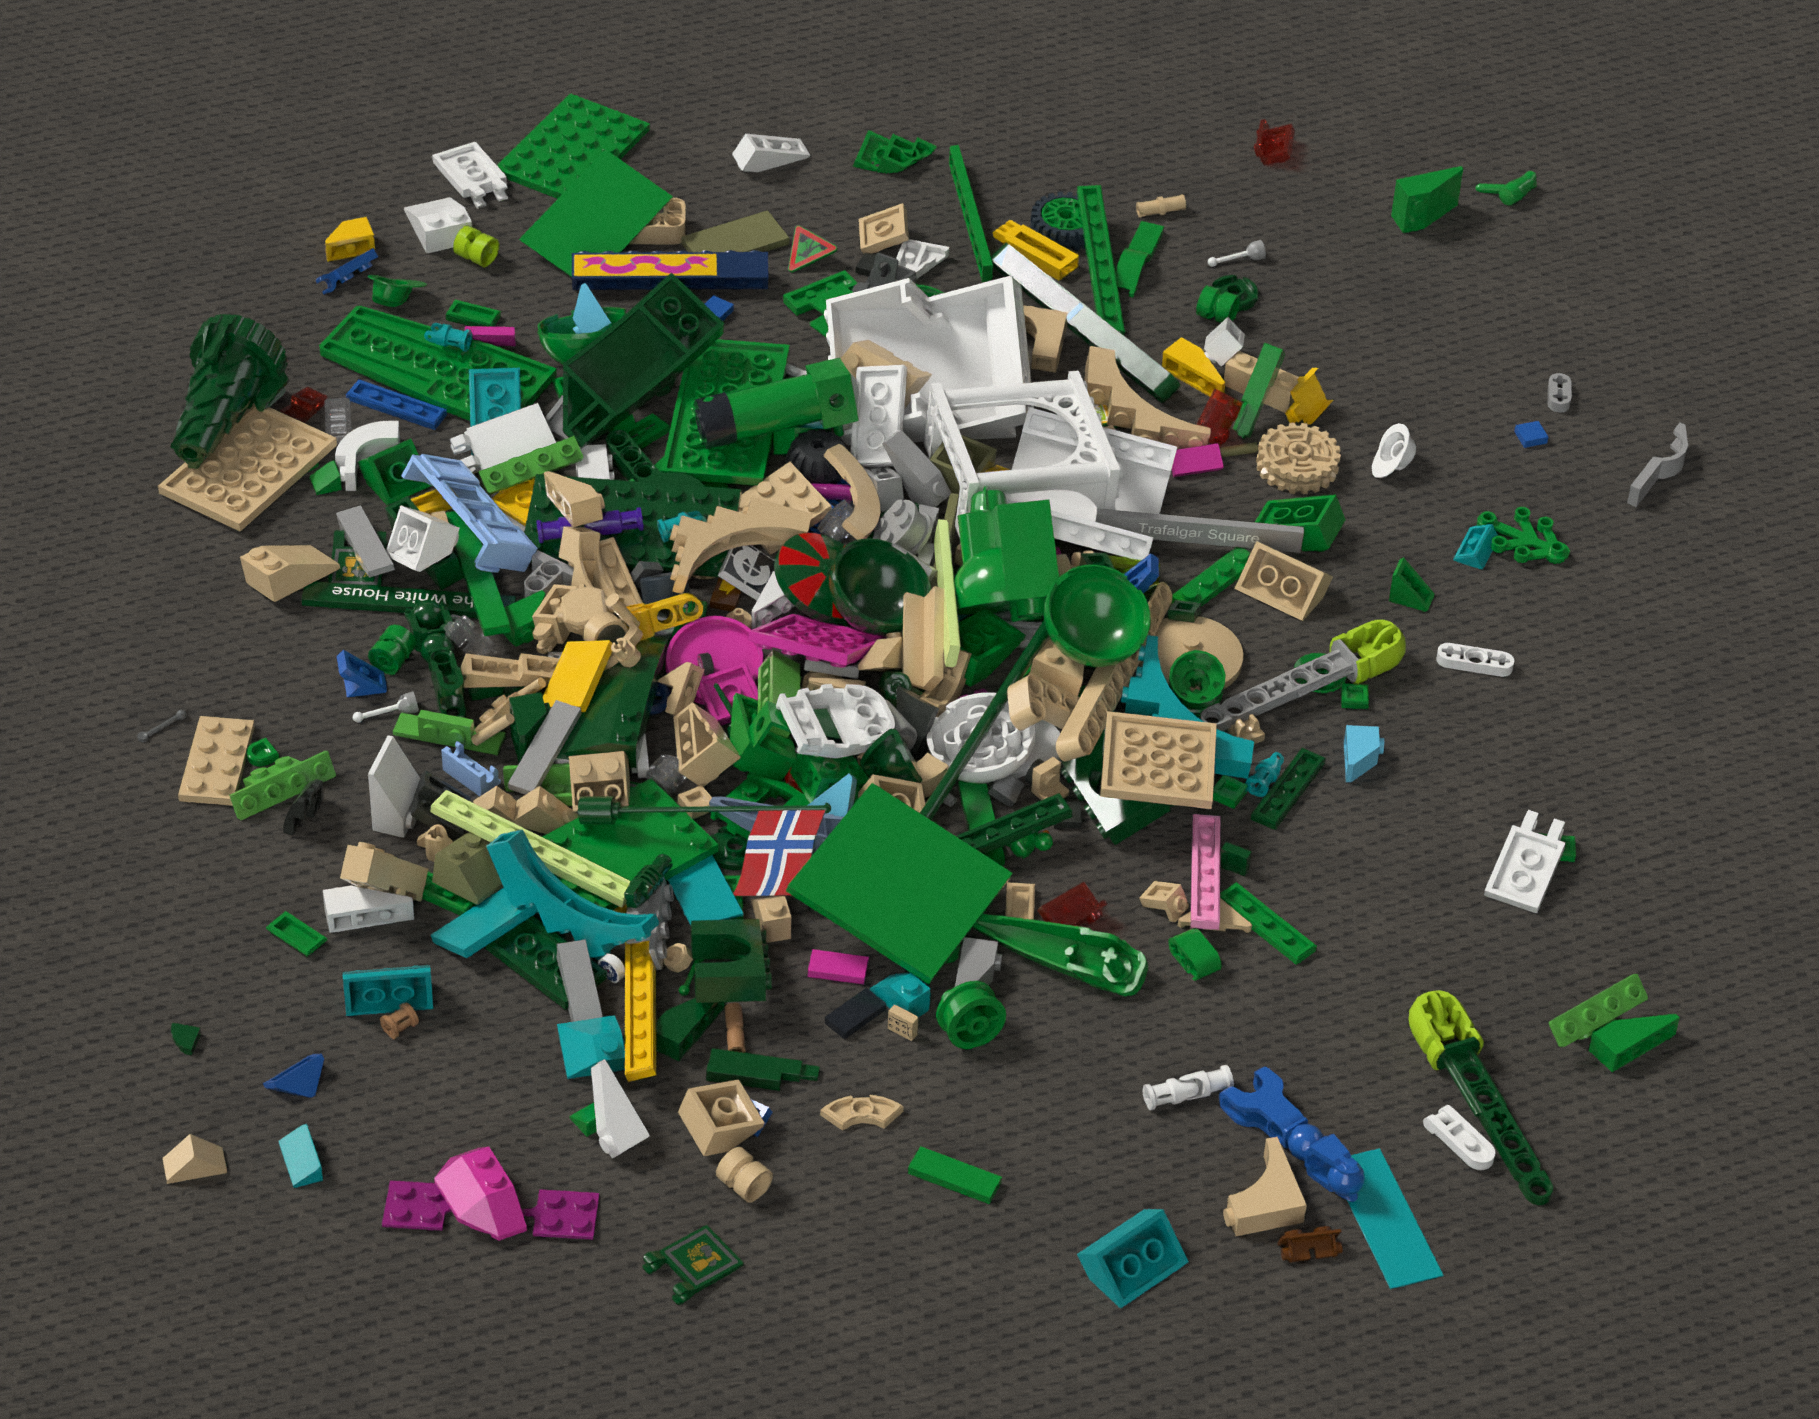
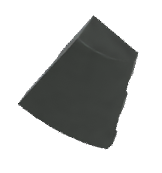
[896,686,939,758]
[283,780,323,835]

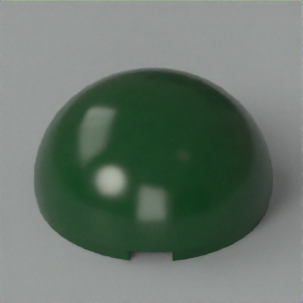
[829,538,932,636]

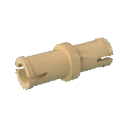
[1136,194,1186,218]

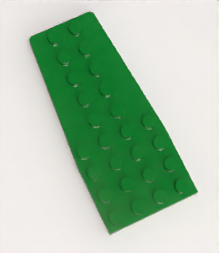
[319,306,557,421]

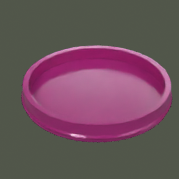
[665,616,764,705]

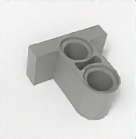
[524,551,574,598]

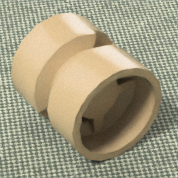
[716,1147,773,1203]

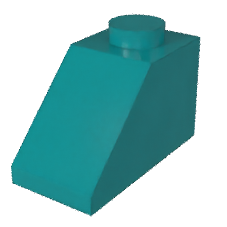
[870,972,930,1018]

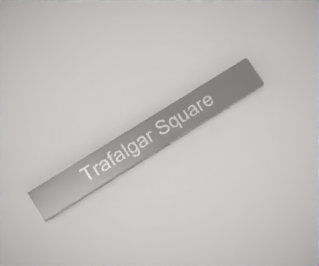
[1095,509,1304,553]

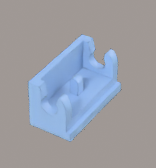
[442,741,501,796]

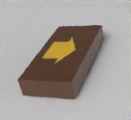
[710,577,743,612]

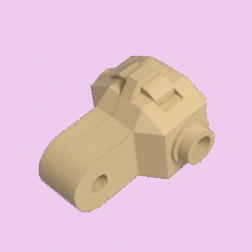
[556,584,615,641]

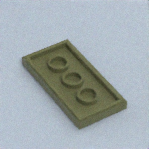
[681,210,789,252]

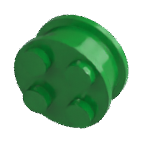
[936,981,1006,1049]

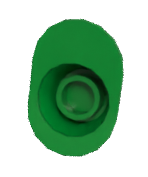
[368,275,427,307]
[966,486,1008,514]

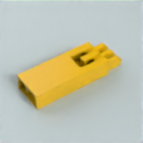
[993,220,1079,281]

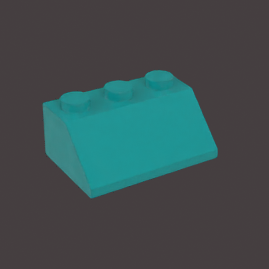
[343,965,433,1016]
[1077,1209,1189,1308]

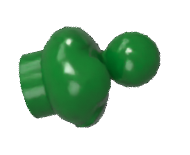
[1006,830,1053,858]

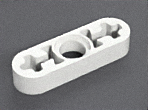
[1436,643,1514,677]

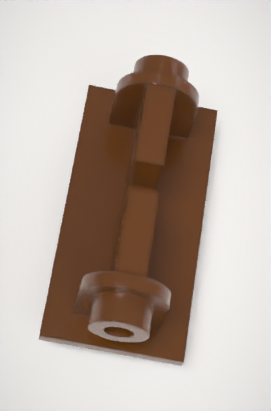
[1277,1226,1342,1263]

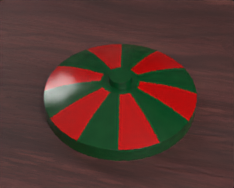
[774,533,848,624]

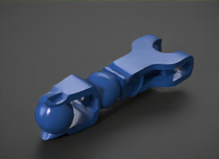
[1219,1067,1365,1202]

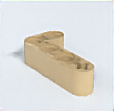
[629,198,686,245]
[1007,674,1080,731]

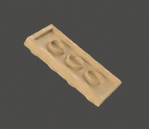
[178,716,255,806]

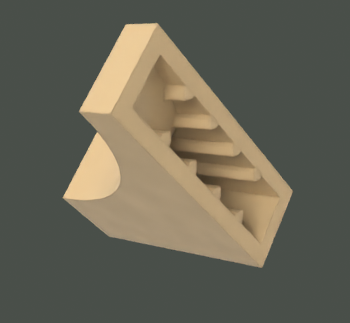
[1223,1137,1306,1236]

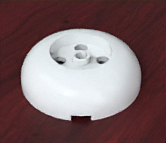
[927,693,1036,783]

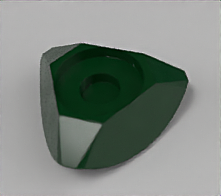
[860,728,922,783]

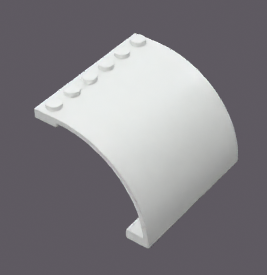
[1005,407,1177,561]

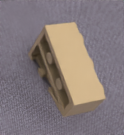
[673,702,741,787]
[340,842,428,902]

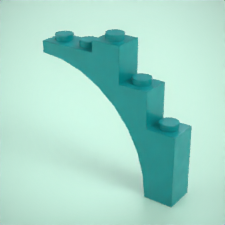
[1121,635,1254,779]
[486,830,660,960]

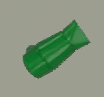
[1475,171,1537,206]

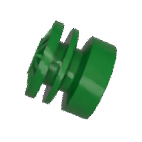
[1168,650,1226,718]

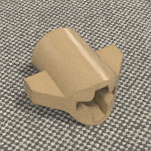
[417,824,453,862]

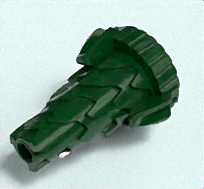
[170,314,289,469]

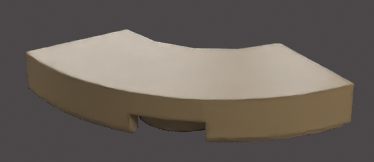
[820,1095,903,1130]

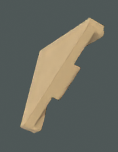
[1178,898,1252,933]

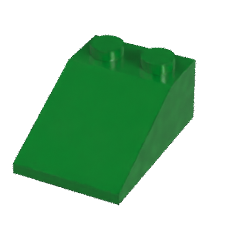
[1391,166,1463,233]
[1254,495,1346,552]
[958,609,1026,687]
[730,693,793,781]

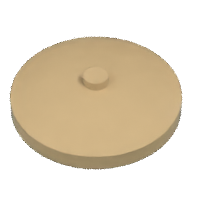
[1138,616,1243,691]

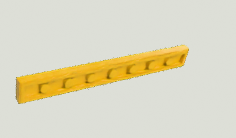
[625,941,656,1082]

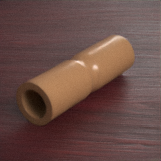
[725,1002,746,1053]

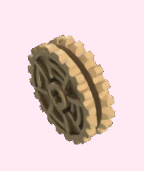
[1256,423,1341,494]

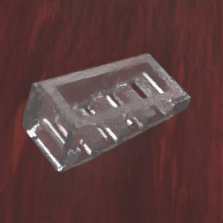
[325,398,352,447]

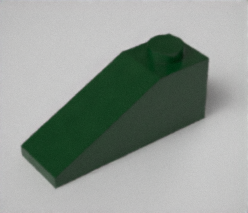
[656,998,727,1061]

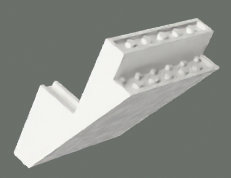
[824,276,1034,445]

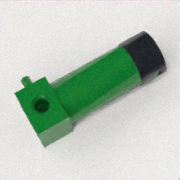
[694,357,859,449]

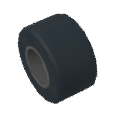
[640,572,690,604]

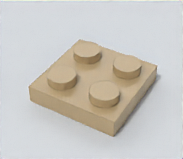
[859,203,909,255]

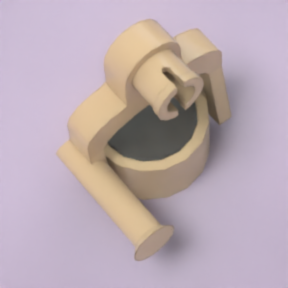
[584,593,643,670]

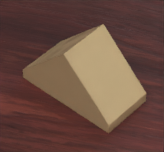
[163,1134,227,1184]

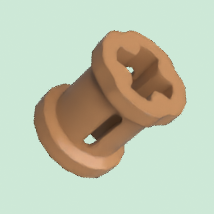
[380,1002,419,1039]

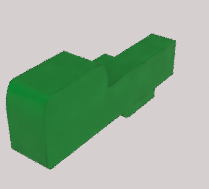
[1233,343,1285,439]

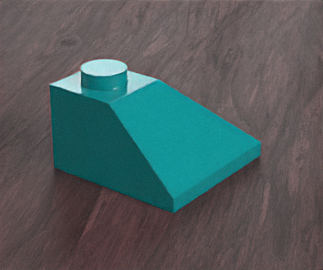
[557,1015,625,1079]

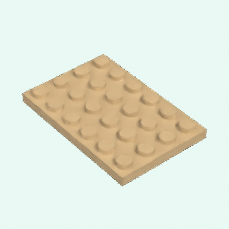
[158,403,337,531]

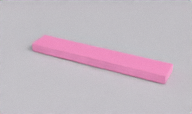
[1190,814,1220,930]

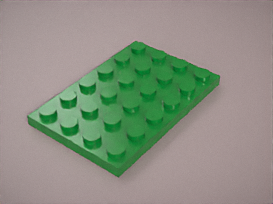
[497,93,650,199]

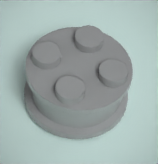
[873,499,933,555]

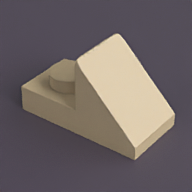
[657,662,704,716]

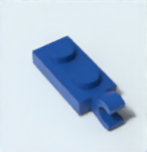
[316,248,378,294]

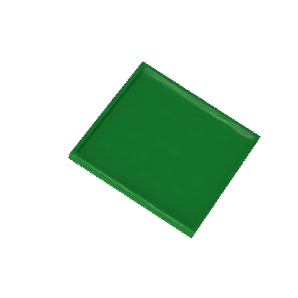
[786,783,1013,984]

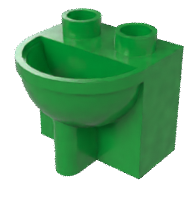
[954,499,1059,622]

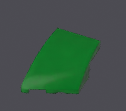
[853,130,937,173]

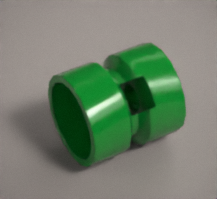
[1196,285,1240,323]
[368,624,417,675]

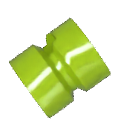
[453,225,499,268]

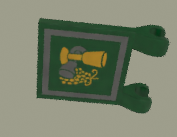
[328,530,387,586]
[642,1225,744,1305]

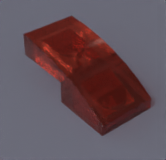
[278,387,327,423]

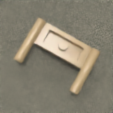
[471,678,546,745]

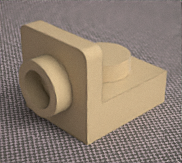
[1031,756,1069,800]
[1139,881,1189,922]

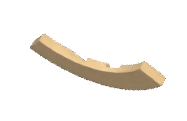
[824,444,880,540]

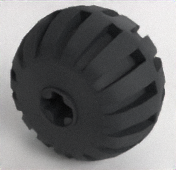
[786,429,848,484]

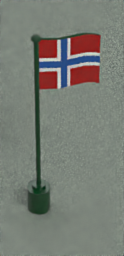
[578,796,831,896]

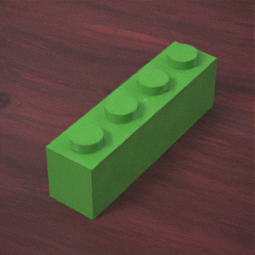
[758,650,802,738]

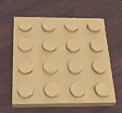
[1100,711,1217,809]

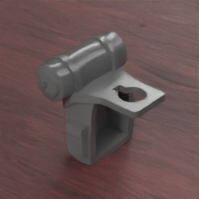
[852,253,917,292]

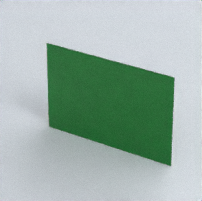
[519,149,673,277]

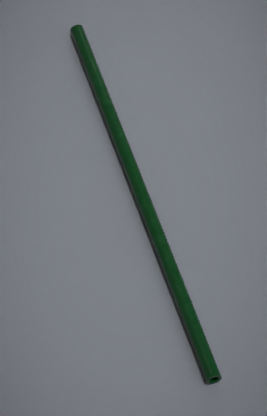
[920,620,1049,820]

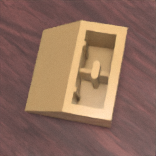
[569,751,630,812]

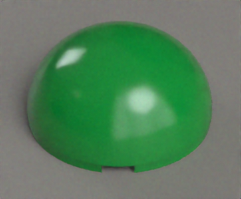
[537,307,626,365]
[1044,565,1151,667]

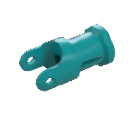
[424,323,473,352]
[657,511,706,543]
[1245,752,1284,797]

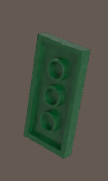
[486,916,607,1010]

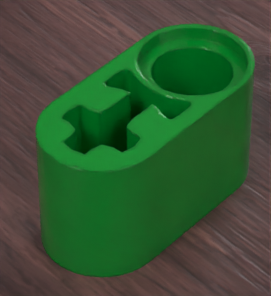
[1168,928,1222,981]

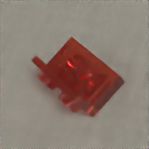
[1254,119,1295,165]
[1196,388,1243,447]
[1037,882,1108,927]

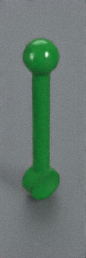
[679,959,704,996]

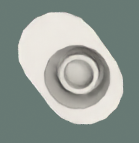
[1372,423,1416,478]

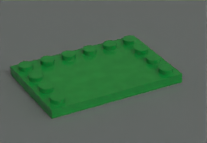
[543,778,719,910]

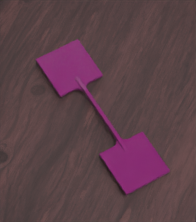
[382,1181,599,1240]

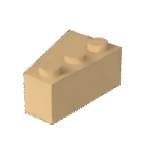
[840,340,932,409]
[1029,638,1084,696]

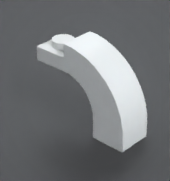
[335,421,400,491]

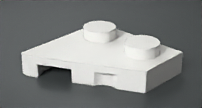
[896,239,949,279]

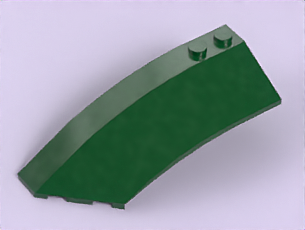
[563,272,725,449]
[557,629,673,768]

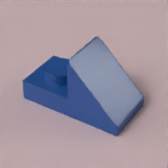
[337,650,387,697]

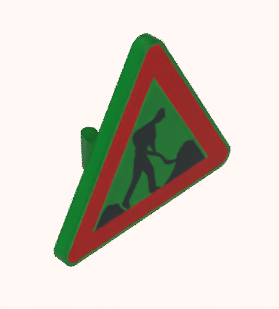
[788,225,838,272]

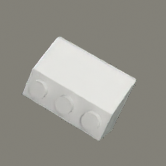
[386,506,459,572]

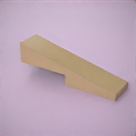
[460,653,560,688]

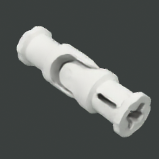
[1143,1065,1234,1110]

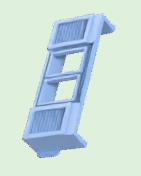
[401,454,538,573]

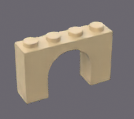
[1023,306,1067,373]

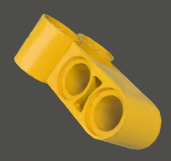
[625,593,703,641]

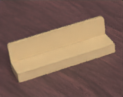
[902,586,944,691]

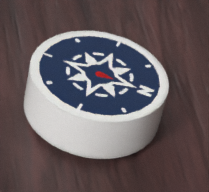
[598,954,625,983]

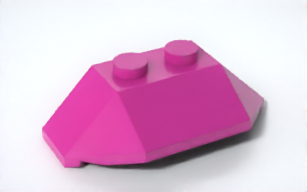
[434,1147,527,1241]

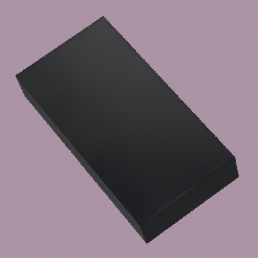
[825,987,886,1040]

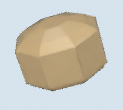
[663,943,693,973]

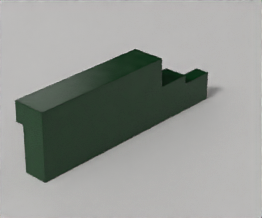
[706,1048,820,1091]

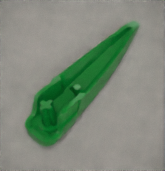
[973,914,1148,996]

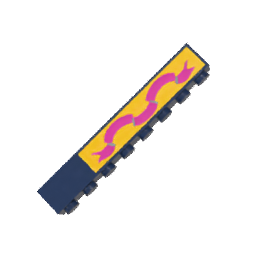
[572,250,768,290]

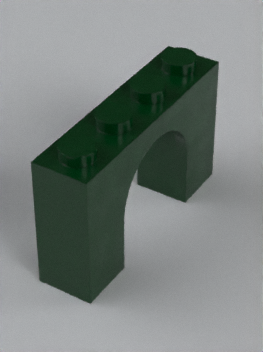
[1059,728,1171,845]
[691,919,771,1003]

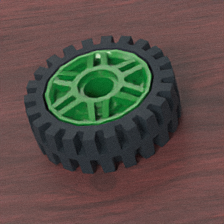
[1030,192,1086,251]

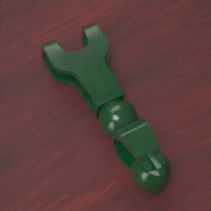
[404,600,466,718]

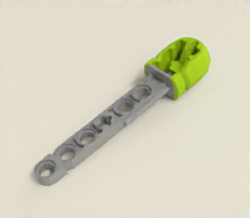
[1200,620,1406,731]

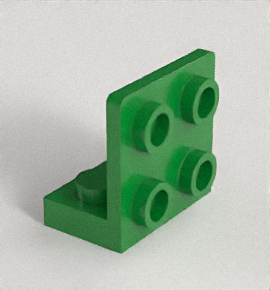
[790,752,869,803]

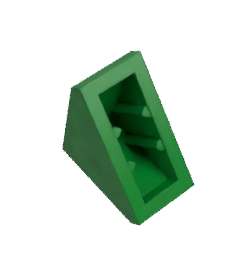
[1389,557,1435,612]

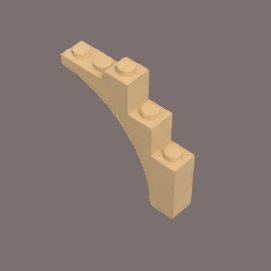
[1085,346,1211,449]
[669,497,812,594]

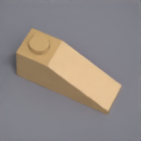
[544,471,605,527]
[858,632,903,672]

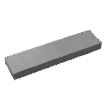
[508,700,582,795]

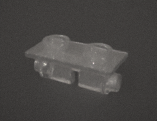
[444,614,497,656]

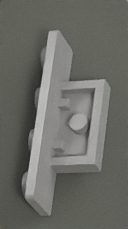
[626,878,674,970]

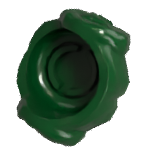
[879,669,924,709]

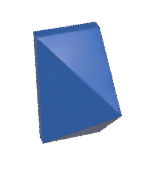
[263,1054,324,1098]

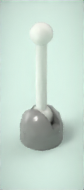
[1208,240,1266,267]
[353,692,419,723]

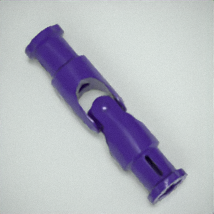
[536,507,644,544]

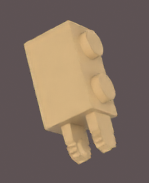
[532,584,578,654]

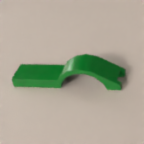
[1115,221,1164,298]

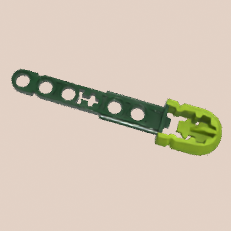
[1409,990,1553,1205]

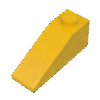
[1162,337,1225,402]

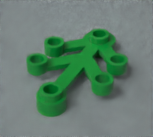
[1476,507,1570,564]

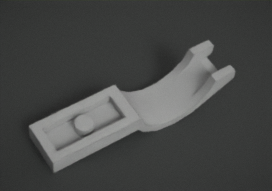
[1627,423,1688,507]

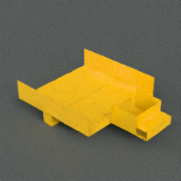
[1285,368,1333,424]

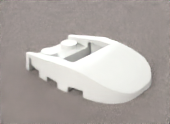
[776,684,895,758]

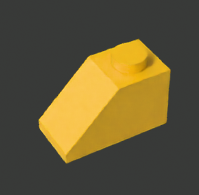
[325,217,375,261]

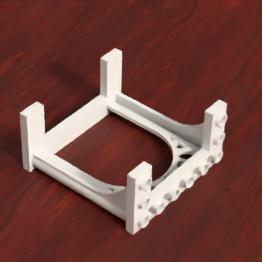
[924,371,1123,538]

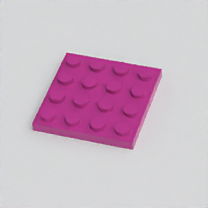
[748,614,887,668]

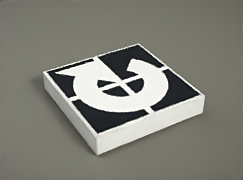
[718,545,775,601]

